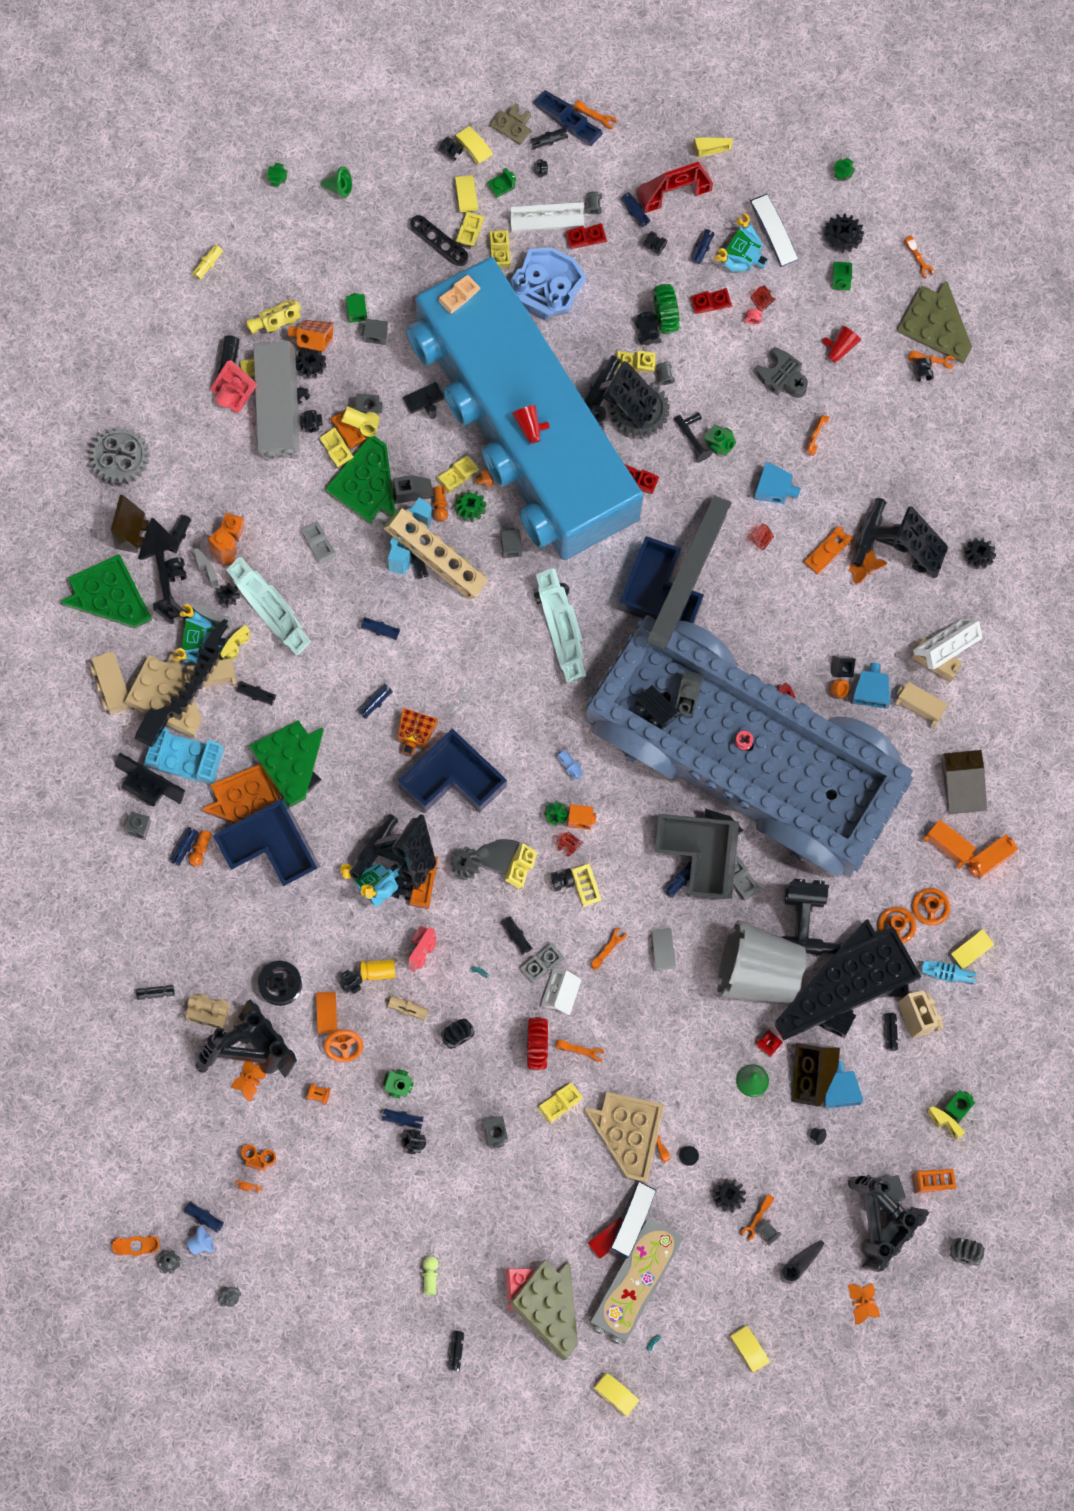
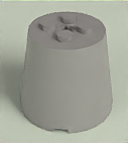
[717,920,806,1004]

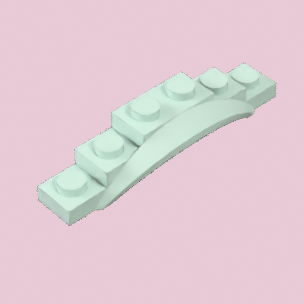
[226,557,311,655]
[536,568,586,683]

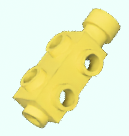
[245,299,301,335]

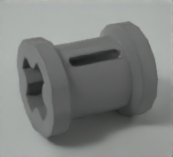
[586,191,602,214]
[655,362,675,386]
[756,1219,782,1246]

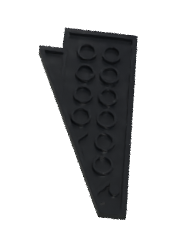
[774,919,921,1041]

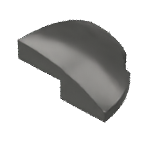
[477,839,520,875]

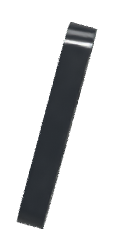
[410,215,468,266]

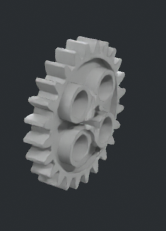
[88,426,150,486]

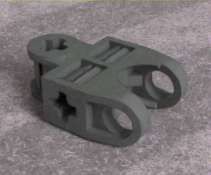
[753,347,808,398]

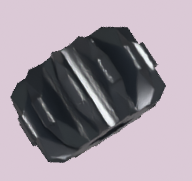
[296,348,326,379]
[964,537,996,570]
[441,1018,475,1049]
[713,1178,746,1213]

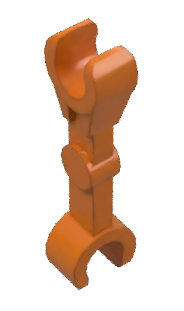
[574,100,617,130]
[904,235,934,278]
[908,350,955,369]
[591,928,627,970]
[555,1039,605,1062]
[656,1135,670,1163]
[741,1194,774,1241]

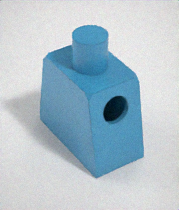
[754,462,801,504]
[852,663,890,709]
[824,1061,863,1109]

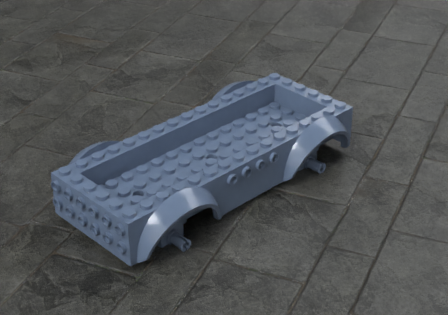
[585,615,913,877]

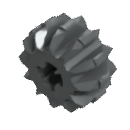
[449,847,483,880]
[950,1238,985,1266]

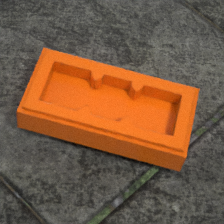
[331,410,366,450]

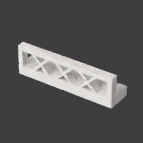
[510,202,585,232]
[913,619,982,669]

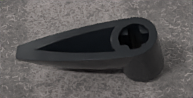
[781,1240,824,1284]

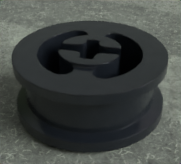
[258,960,302,1006]

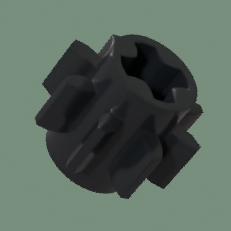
[300,410,323,433]
[216,583,240,608]
[339,969,363,995]
[401,1129,426,1154]

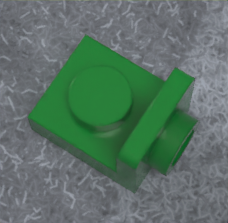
[487,168,516,198]
[832,261,852,291]

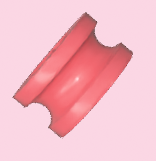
[745,309,762,324]
[735,731,753,750]

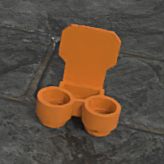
[235,1144,276,1193]

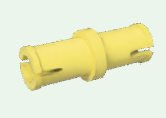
[191,244,223,280]

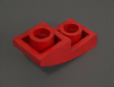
[566,223,607,249]
[691,288,733,314]
[625,464,659,494]
[588,1217,622,1259]

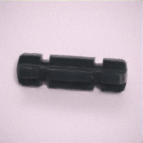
[136,985,175,1000]
[885,1013,898,1051]
[448,1331,464,1371]

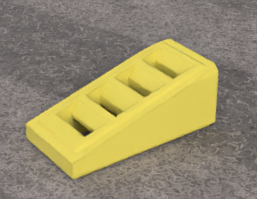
[693,138,733,158]
[571,864,601,906]

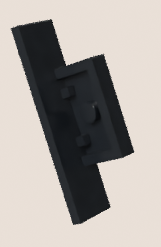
[115,753,185,807]

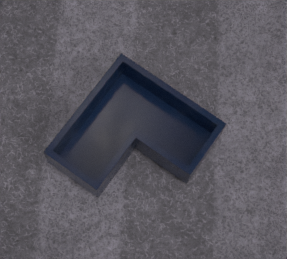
[619,536,704,624]
[398,728,507,813]
[213,798,321,886]

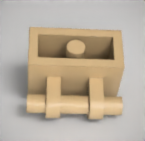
[898,990,944,1038]
[185,993,231,1030]

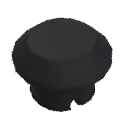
[810,1128,827,1145]

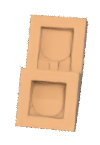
[438,275,480,314]

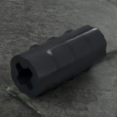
[217,335,240,374]

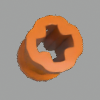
[307,1082,331,1105]

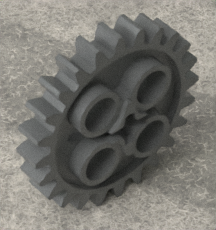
[609,380,670,439]

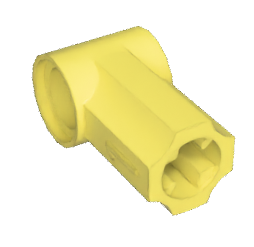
[341,406,380,437]

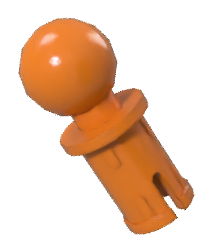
[433,486,448,522]
[188,830,212,867]

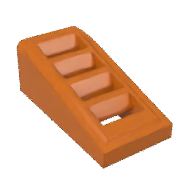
[912,1169,957,1194]

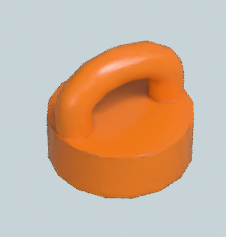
[475,468,494,487]
[829,679,849,699]

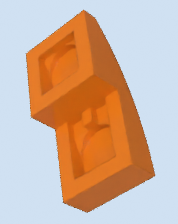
[316,992,337,1034]

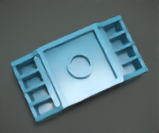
[388,498,431,574]
[143,728,224,784]

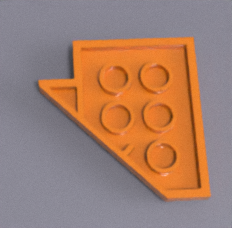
[203,765,281,824]

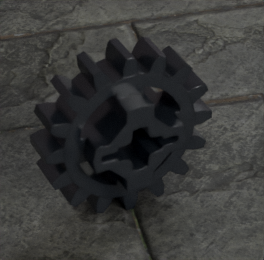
[824,213,864,253]

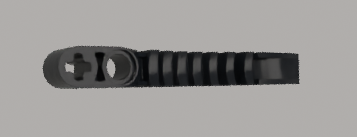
[134,619,228,747]

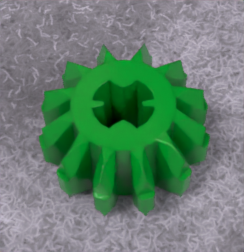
[455,490,487,522]

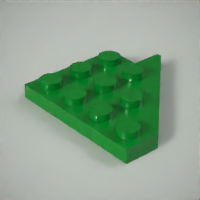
[326,436,395,524]
[61,554,152,628]
[249,720,324,808]

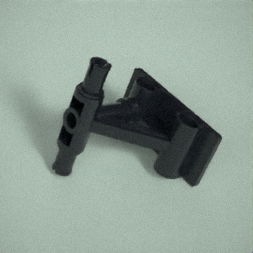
[584,355,658,428]
[851,498,948,578]
[349,814,436,890]
[780,879,841,956]
[196,999,297,1078]
[848,1175,930,1272]

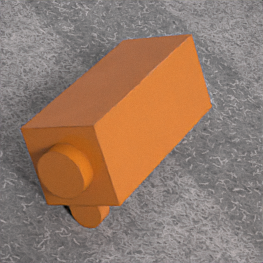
[208,526,237,566]
[924,819,976,869]
[968,834,1018,879]

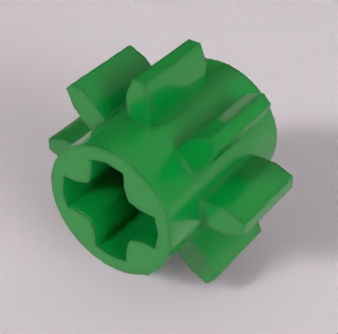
[833,158,855,181]
[267,163,288,187]
[544,800,569,826]

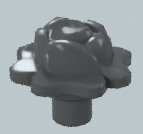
[157,1250,181,1274]
[218,1287,241,1307]

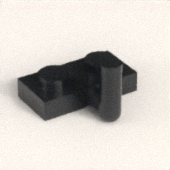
[403,382,444,419]

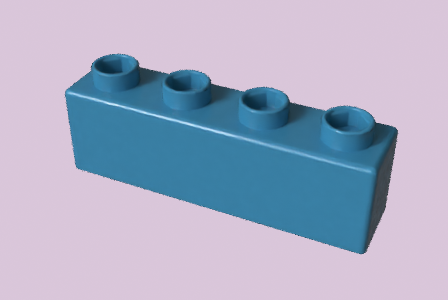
[406,256,643,560]

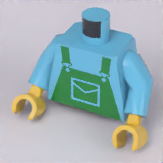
[714,213,768,272]
[173,604,227,665]
[340,863,400,907]

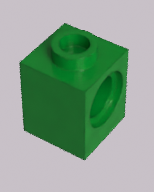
[346,293,367,323]
[944,1090,975,1123]

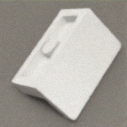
[541,969,581,1015]

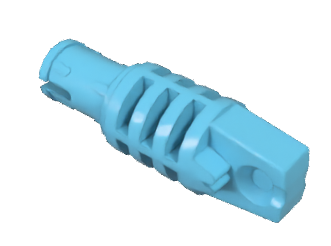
[921,961,976,984]

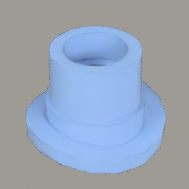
[187,1226,215,1255]

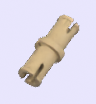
[388,996,429,1021]

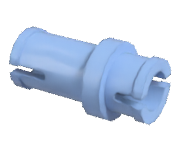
[557,750,584,780]

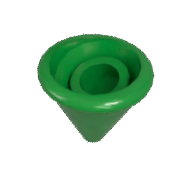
[321,166,352,198]
[736,1064,769,1097]

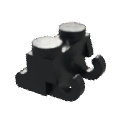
[634,311,662,345]

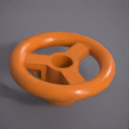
[912,888,951,925]
[878,907,916,943]
[324,1029,363,1062]

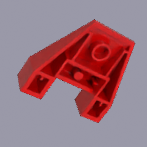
[636,161,713,213]

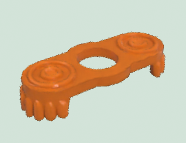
[806,415,830,456]
[112,1235,160,1256]

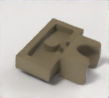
[491,104,531,145]

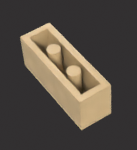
[90,651,132,715]

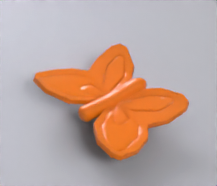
[849,550,887,585]
[231,1061,266,1102]
[847,1284,880,1325]

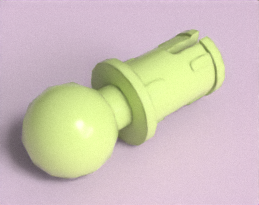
[422,1256,438,1295]

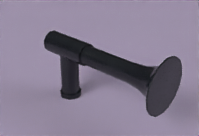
[674,412,713,463]

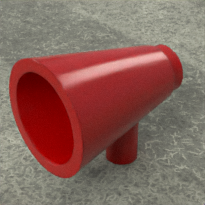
[822,325,861,363]
[512,405,550,444]

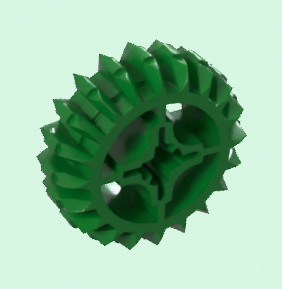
[653,284,680,334]

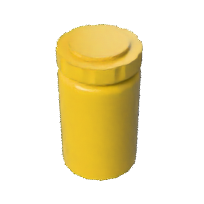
[360,959,395,981]

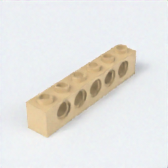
[383,508,488,600]

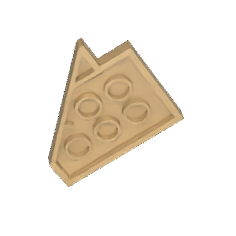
[124,651,202,738]
[585,1092,665,1183]

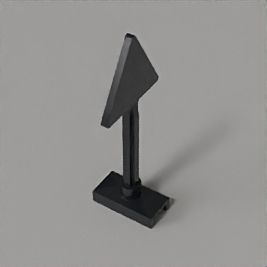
[138,518,188,624]

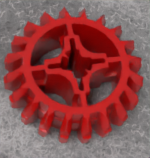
[527,1017,548,1070]

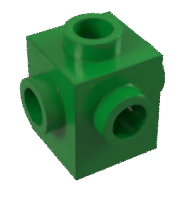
[704,424,737,456]
[381,1069,414,1099]

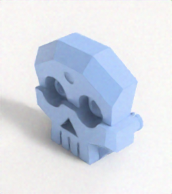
[511,248,586,321]

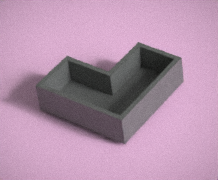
[655,814,739,899]

